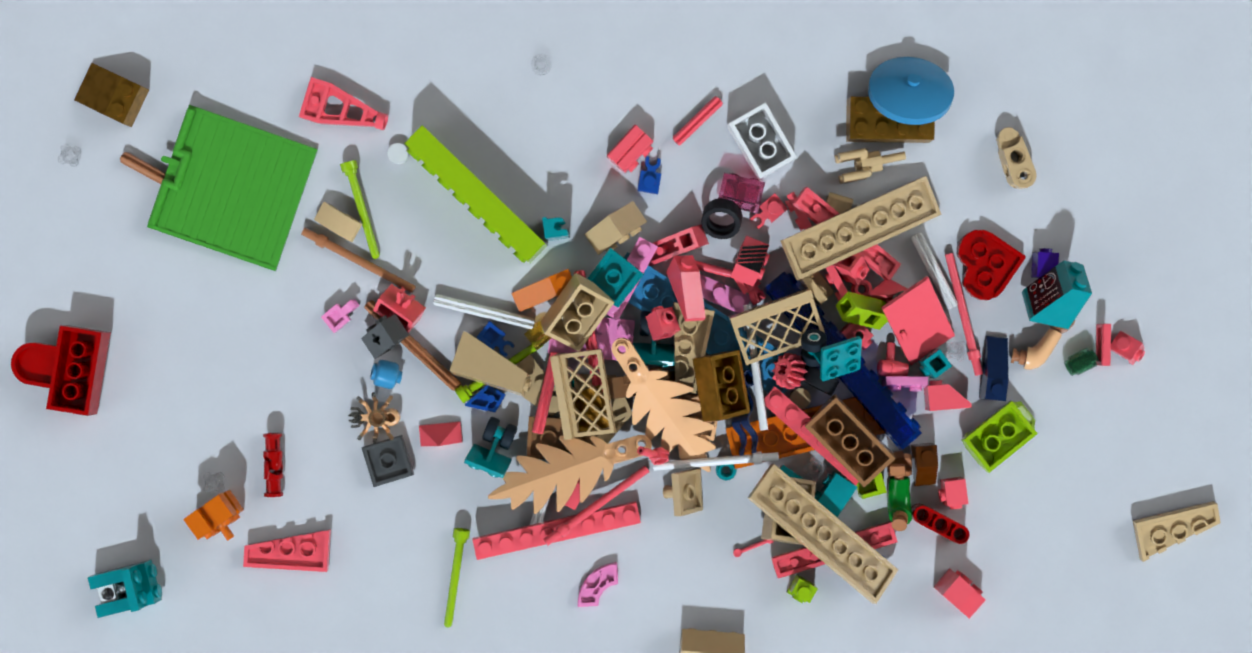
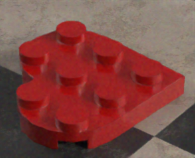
[956,230,1026,300]

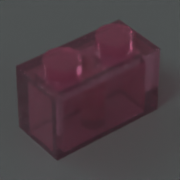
[718,173,765,214]

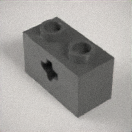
[361,314,409,359]

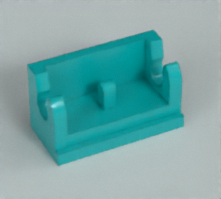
[542,217,570,241]

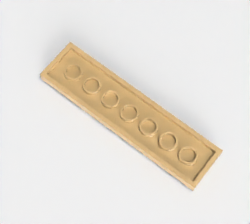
[780,176,942,280]
[747,464,898,604]

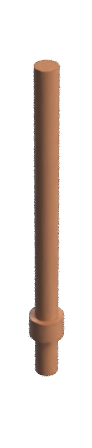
[301,228,416,293]

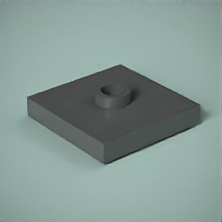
[361,435,414,487]

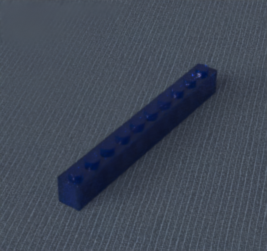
[764,271,922,450]

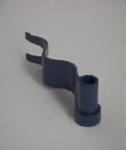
[732,370,758,456]

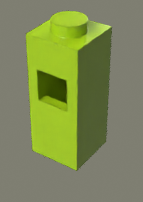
[835,291,888,330]

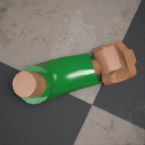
[887,451,912,531]

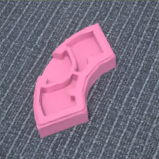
[578,562,618,607]

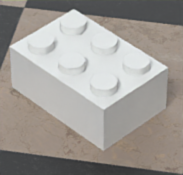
[727,102,797,181]

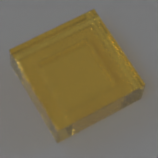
[524,321,551,350]

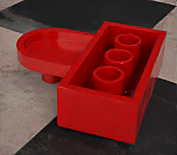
[11,325,111,416]

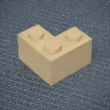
[584,201,647,255]

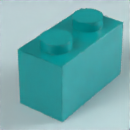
[815,471,857,517]

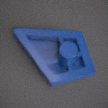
[465,385,506,412]

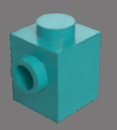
[918,349,952,379]

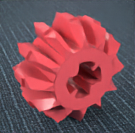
[771,353,808,389]

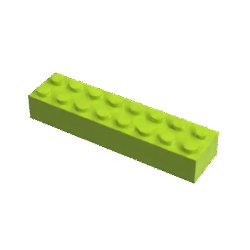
[404,125,548,264]

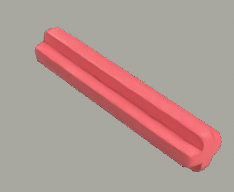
[673,96,723,145]

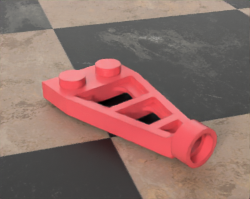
[299,77,388,130]

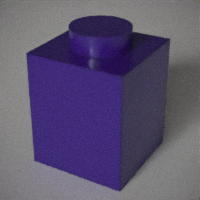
[1031,248,1059,278]

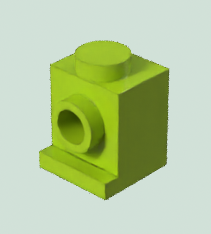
[787,574,818,603]

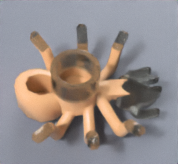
[348,392,401,444]

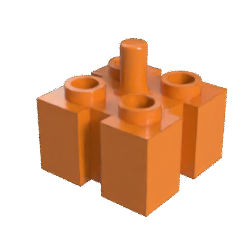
[183,490,244,541]

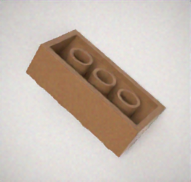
[805,394,896,487]

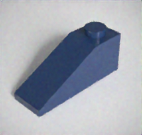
[979,336,1009,401]

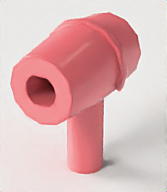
[877,342,909,377]

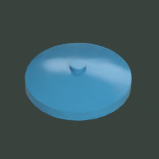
[868,57,954,125]

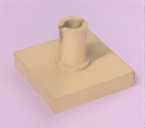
[663,469,703,516]

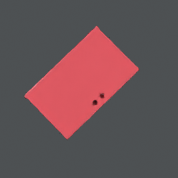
[881,276,955,365]

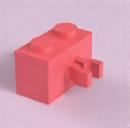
[373,284,426,333]

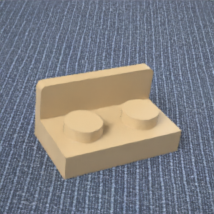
[793,271,834,305]

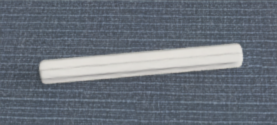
[433,294,535,329]

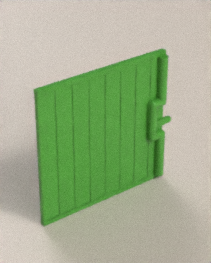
[147,105,318,271]

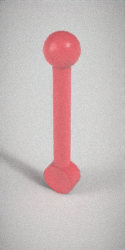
[733,540,774,557]

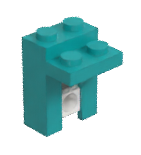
[87,560,162,618]

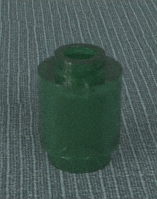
[1064,348,1098,376]

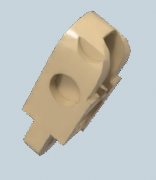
[996,127,1037,189]

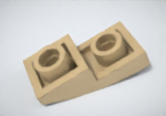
[314,202,362,242]

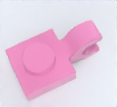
[321,299,360,333]

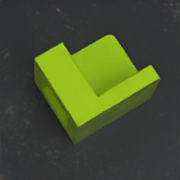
[856,473,887,499]

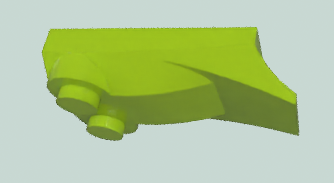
[961,401,1038,473]

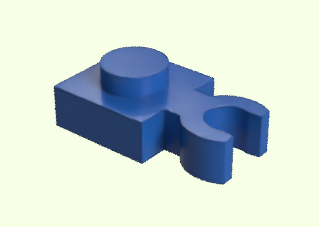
[638,156,662,195]
[477,321,515,357]

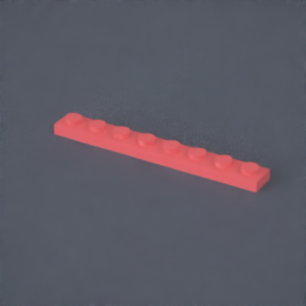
[472,501,641,560]

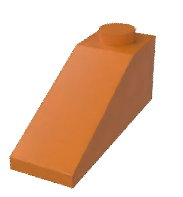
[511,269,572,312]

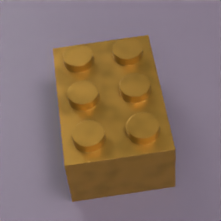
[692,350,750,422]

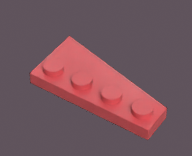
[243,529,331,572]

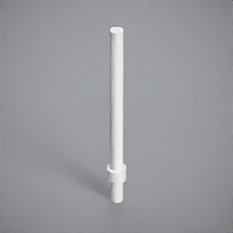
[743,304,768,431]
[653,451,779,471]

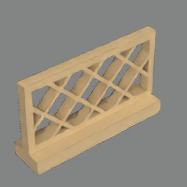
[728,288,825,365]
[550,348,616,440]

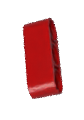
[911,503,970,544]

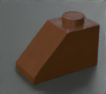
[911,443,938,486]

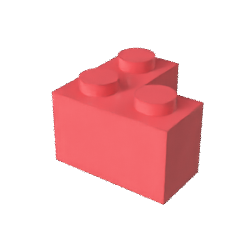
[934,569,986,619]

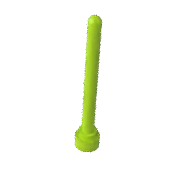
[340,160,380,259]
[455,340,544,403]
[444,528,470,628]

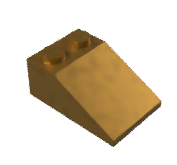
[74,63,149,127]

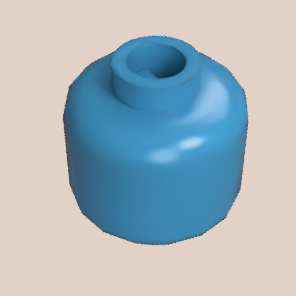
[370,360,403,389]

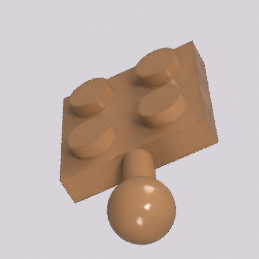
[526,416,597,459]

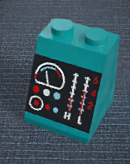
[1022,260,1092,329]

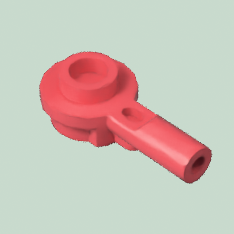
[637,446,670,465]

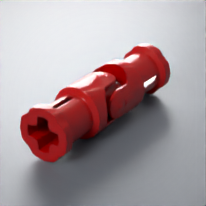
[263,433,283,497]

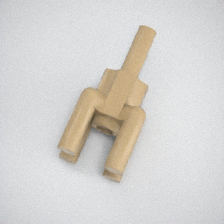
[834,148,906,184]

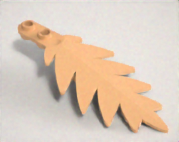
[612,338,716,472]
[488,435,652,514]

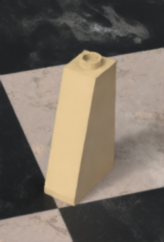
[449,331,532,397]

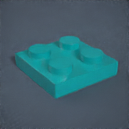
[587,248,644,308]

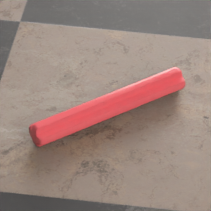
[532,352,557,434]

